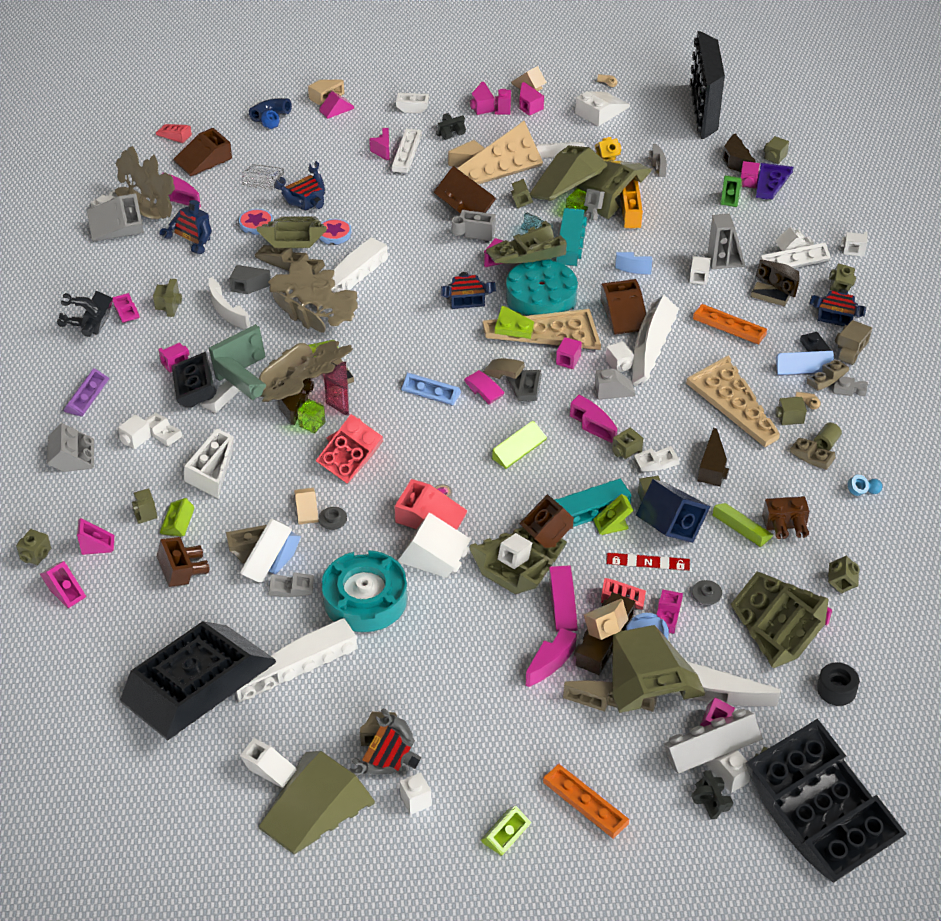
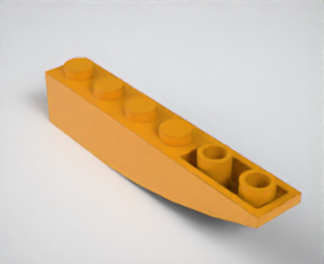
[620,179,643,228]

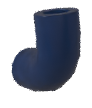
[248,98,292,122]

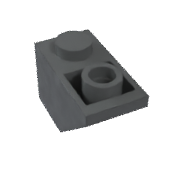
[229,265,271,294]

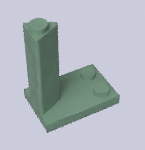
[209,324,266,400]

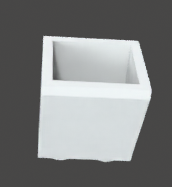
[398,512,471,578]

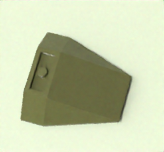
[530,145,607,201]
[576,159,652,220]
[612,625,705,713]

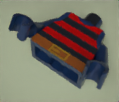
[274,161,326,211]
[159,200,212,254]
[441,272,497,309]
[809,289,866,327]

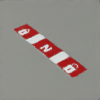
[607,553,690,571]

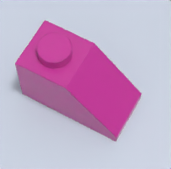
[470,82,495,115]
[40,561,87,608]

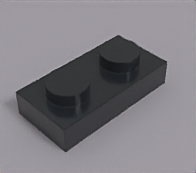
[800,331,835,356]

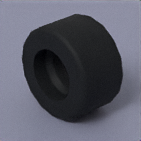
[817,662,860,706]

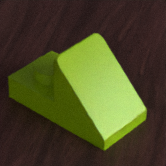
[593,494,633,535]

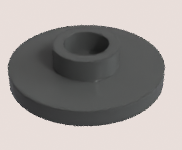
[319,507,347,530]
[692,580,722,605]

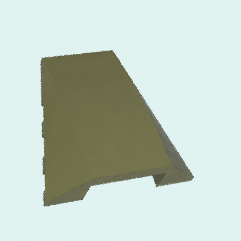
[256,216,327,248]
[486,221,567,263]
[469,527,567,595]
[730,571,829,668]
[259,751,375,855]

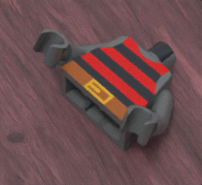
[349,708,422,776]

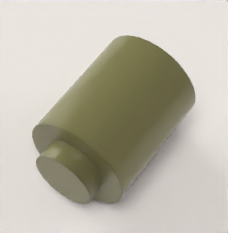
[814,422,842,451]

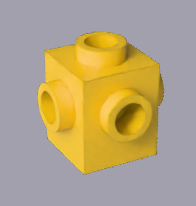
[594,137,621,160]

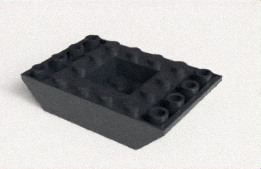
[689,31,725,139]
[120,621,276,741]

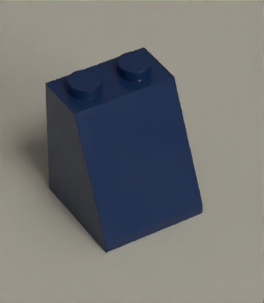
[636,479,711,543]

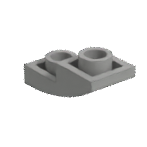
[649,144,667,177]

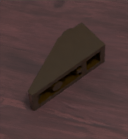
[697,428,729,487]

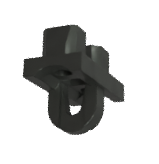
[436,113,466,140]
[691,770,733,819]

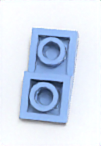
[615,252,652,274]

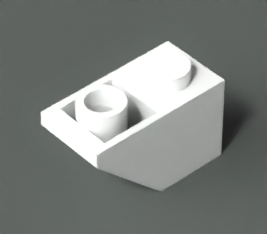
[775,227,814,251]
[240,738,297,788]

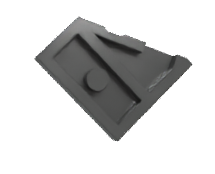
[506,370,542,401]

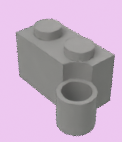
[452,210,496,241]

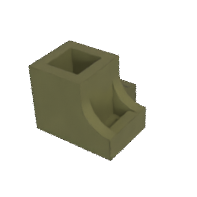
[153,279,182,317]

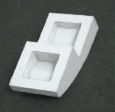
[145,413,183,446]
[634,446,680,471]

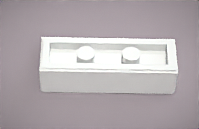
[535,142,585,158]
[201,371,250,413]
[240,518,292,583]

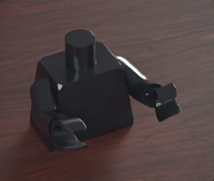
[57,290,113,337]

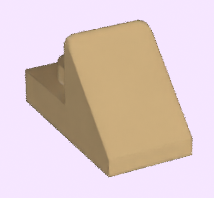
[294,488,319,525]

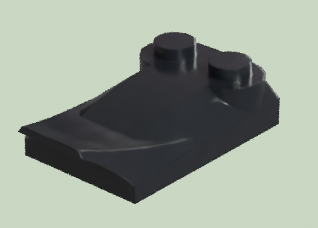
[171,351,217,408]

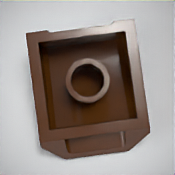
[519,494,574,548]

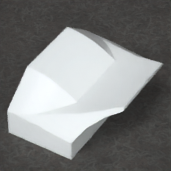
[396,93,429,113]

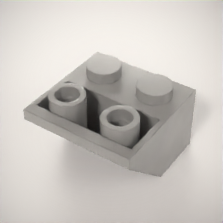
[47,423,94,472]

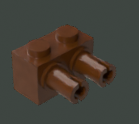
[762,496,810,539]
[157,537,210,587]

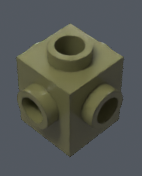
[829,263,856,292]
[16,529,52,566]
[828,556,860,593]

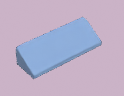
[775,351,834,375]
[401,372,461,406]

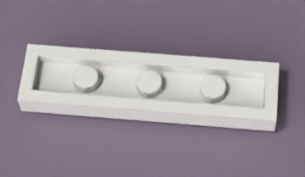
[392,128,422,173]
[759,243,831,268]

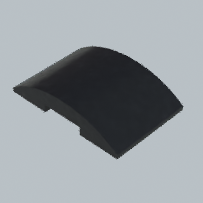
[745,718,907,883]

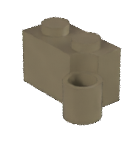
[835,320,873,365]

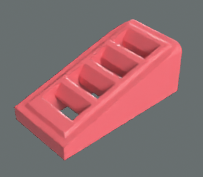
[156,124,192,143]
[601,578,646,609]

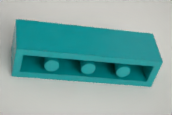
[556,208,587,266]
[554,478,632,527]

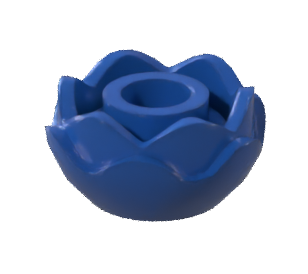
[261,110,280,129]

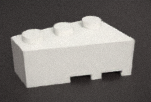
[184,429,234,498]

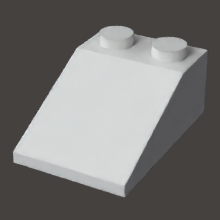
[575,91,630,126]

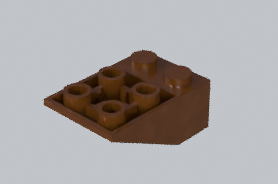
[173,128,232,176]
[600,279,646,335]

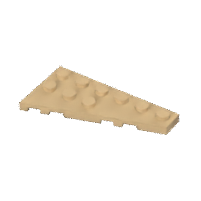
[457,121,543,184]
[483,309,601,350]
[686,355,780,447]

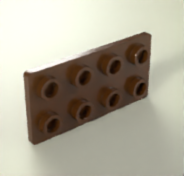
[434,166,496,213]

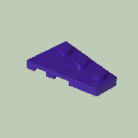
[756,163,794,200]

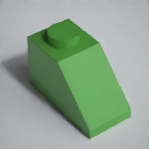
[721,175,743,207]

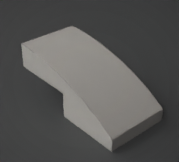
[268,572,314,597]

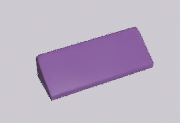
[63,368,109,417]

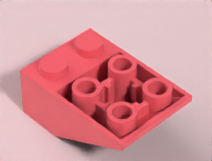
[316,414,383,484]
[395,479,467,530]

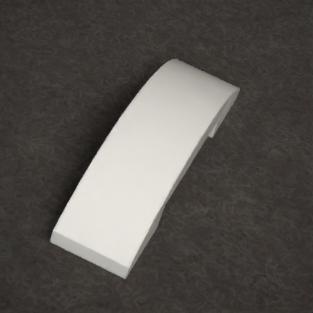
[209,277,250,329]

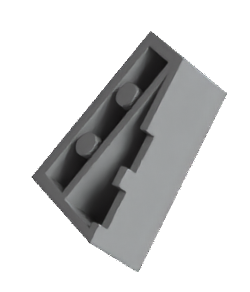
[707,213,746,269]

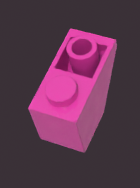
[519,82,544,116]

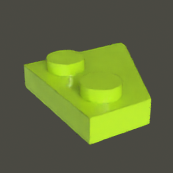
[495,306,534,339]

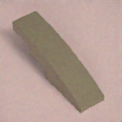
[255,245,325,275]
[563,681,657,712]

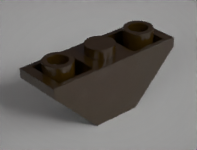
[722,133,756,172]
[756,260,800,297]
[278,378,314,425]

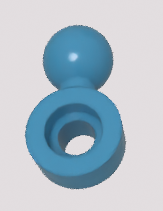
[847,475,883,496]

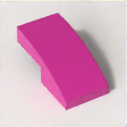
[112,293,140,323]
[464,370,504,405]
[656,589,683,634]

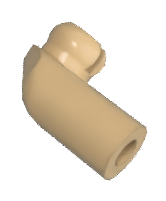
[597,74,618,87]
[795,391,821,409]

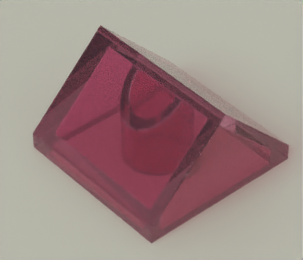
[324,361,349,415]

